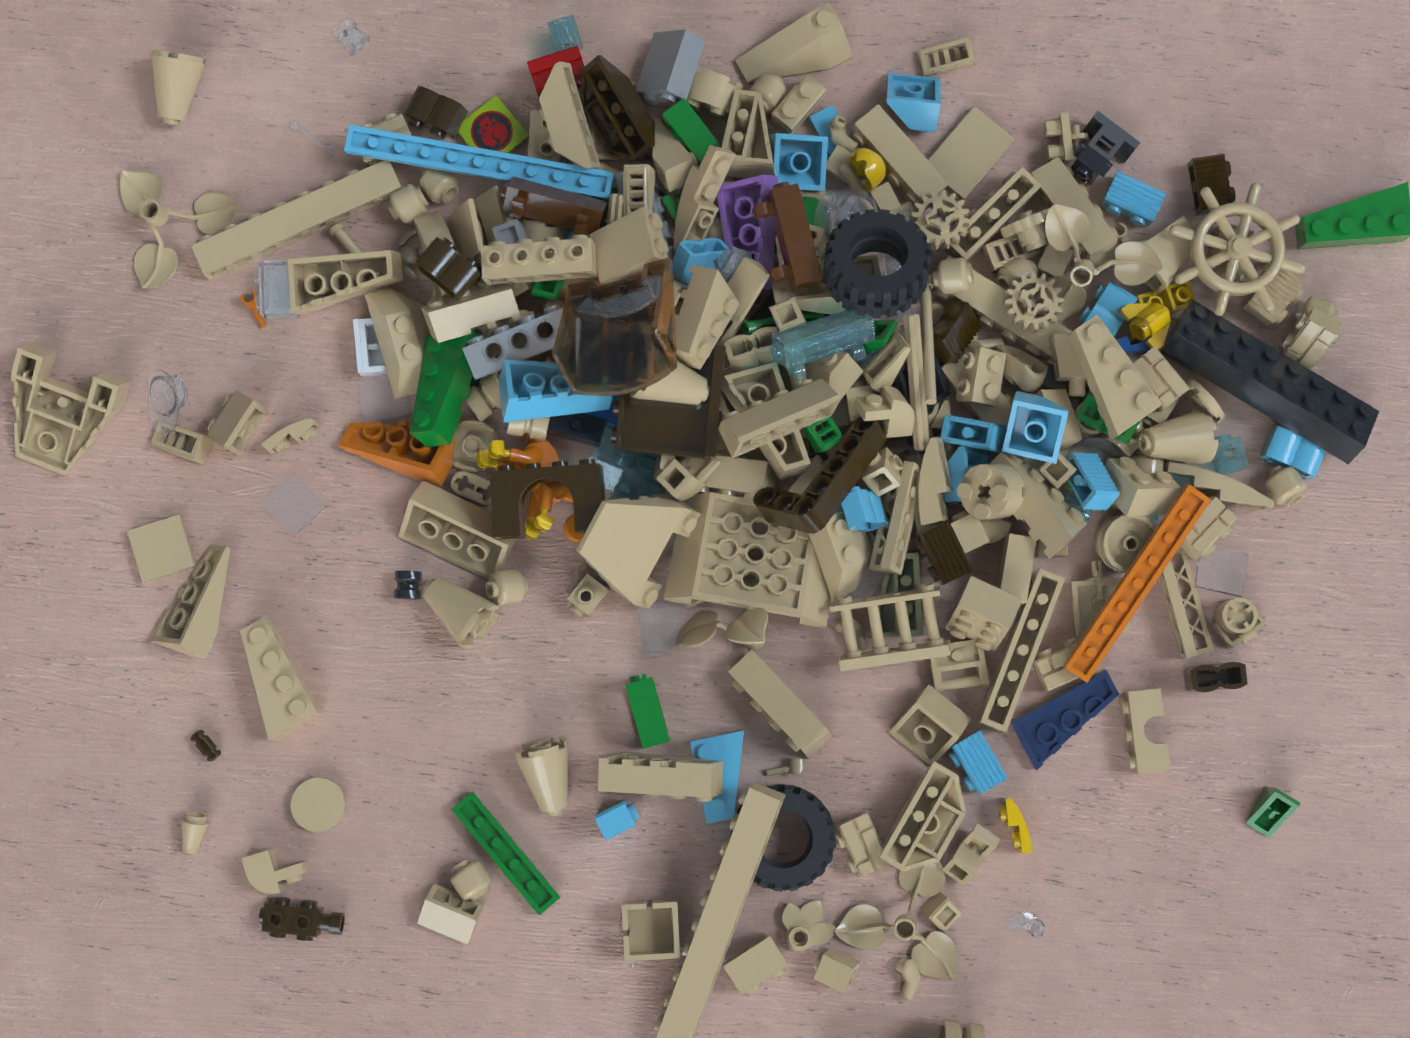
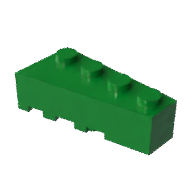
[1295,182,1410,250]

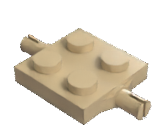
[1070,560,1131,653]

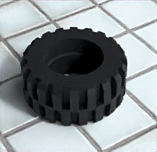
[823,209,932,319]
[730,784,836,892]

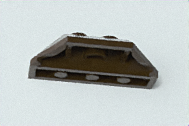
[580,55,655,161]

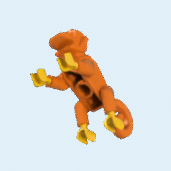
[477,417,585,543]

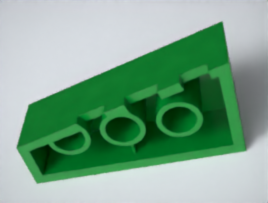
[410,329,479,447]

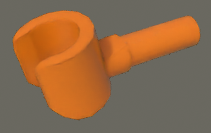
[240,290,266,329]

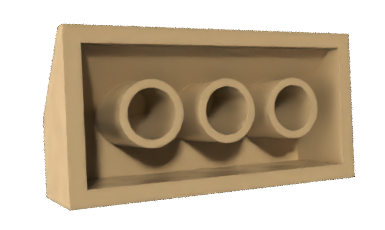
[718,378,841,459]
[398,480,516,580]

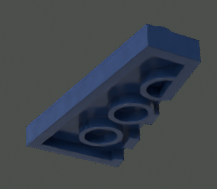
[1010,669,1119,770]

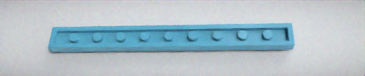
[344,124,615,201]

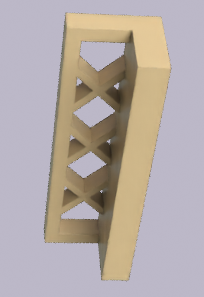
[869,461,921,575]
[1158,547,1214,659]

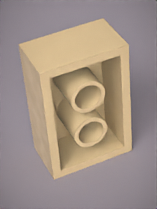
[945,576,1023,651]

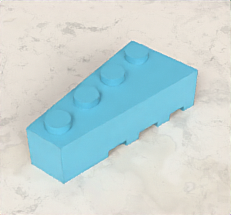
[499,359,616,423]

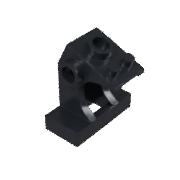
[1071,111,1141,185]

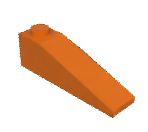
[338,420,456,487]

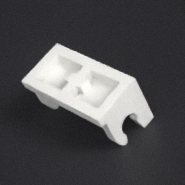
[353,318,387,377]

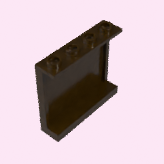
[610,337,726,460]

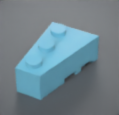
[690,730,744,823]

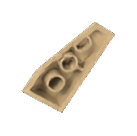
[150,545,230,658]

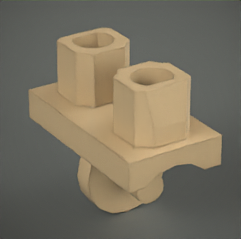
[1043,112,1089,166]

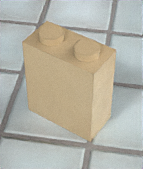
[589,207,669,290]
[994,534,1036,606]

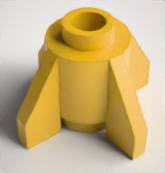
[1119,302,1171,350]

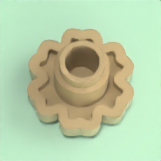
[1000,208,1050,252]

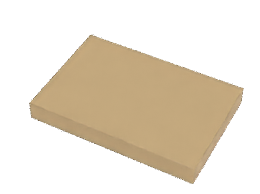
[928,106,1016,200]

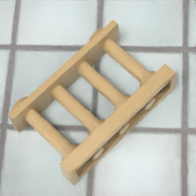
[829,583,951,671]

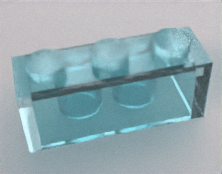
[589,427,682,500]

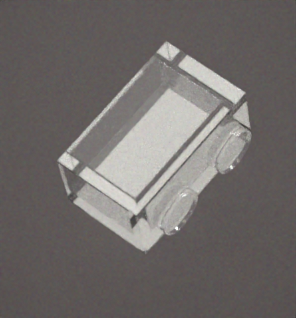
[255,260,298,319]

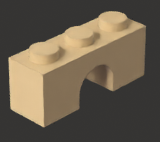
[1120,688,1171,774]

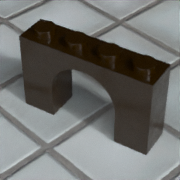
[489,459,605,540]

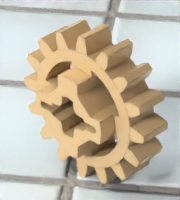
[911,190,970,250]
[1003,272,1064,332]

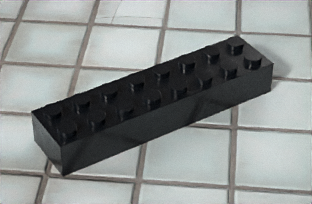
[1161,299,1379,465]

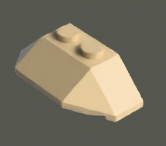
[539,62,601,169]
[365,288,431,399]
[809,505,873,600]
[879,761,966,872]

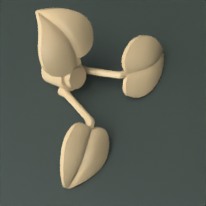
[120,171,239,289]
[1045,203,1162,321]
[678,574,768,651]
[835,861,957,981]

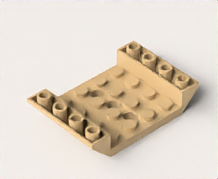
[664,492,831,628]

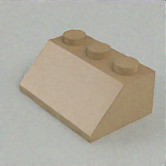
[779,330,863,399]

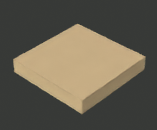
[127,515,196,583]

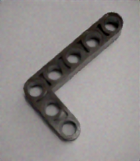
[753,416,887,534]

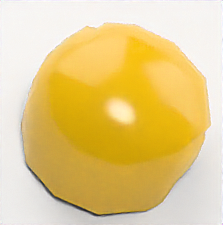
[849,148,886,191]

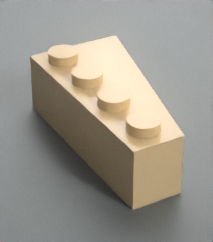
[287,250,403,315]
[1068,314,1163,441]
[722,362,811,480]
[990,452,1087,559]
[240,617,323,740]
[728,649,832,759]
[598,752,723,802]

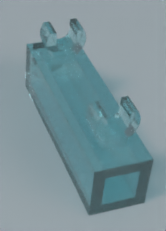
[770,310,875,381]

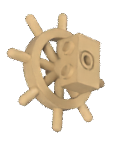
[1169,183,1306,316]

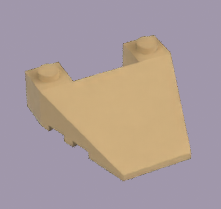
[11,342,131,476]
[576,494,701,609]

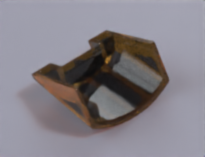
[552,257,677,396]

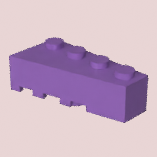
[717,175,778,291]

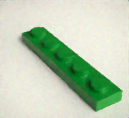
[451,791,561,915]

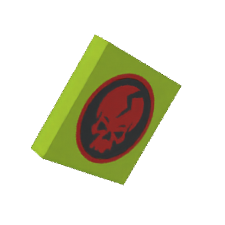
[458,95,529,153]

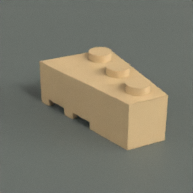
[663,264,740,369]

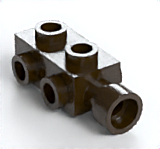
[259,897,345,941]

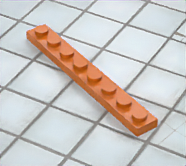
[1063,484,1211,683]

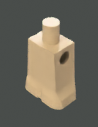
[1139,215,1204,294]

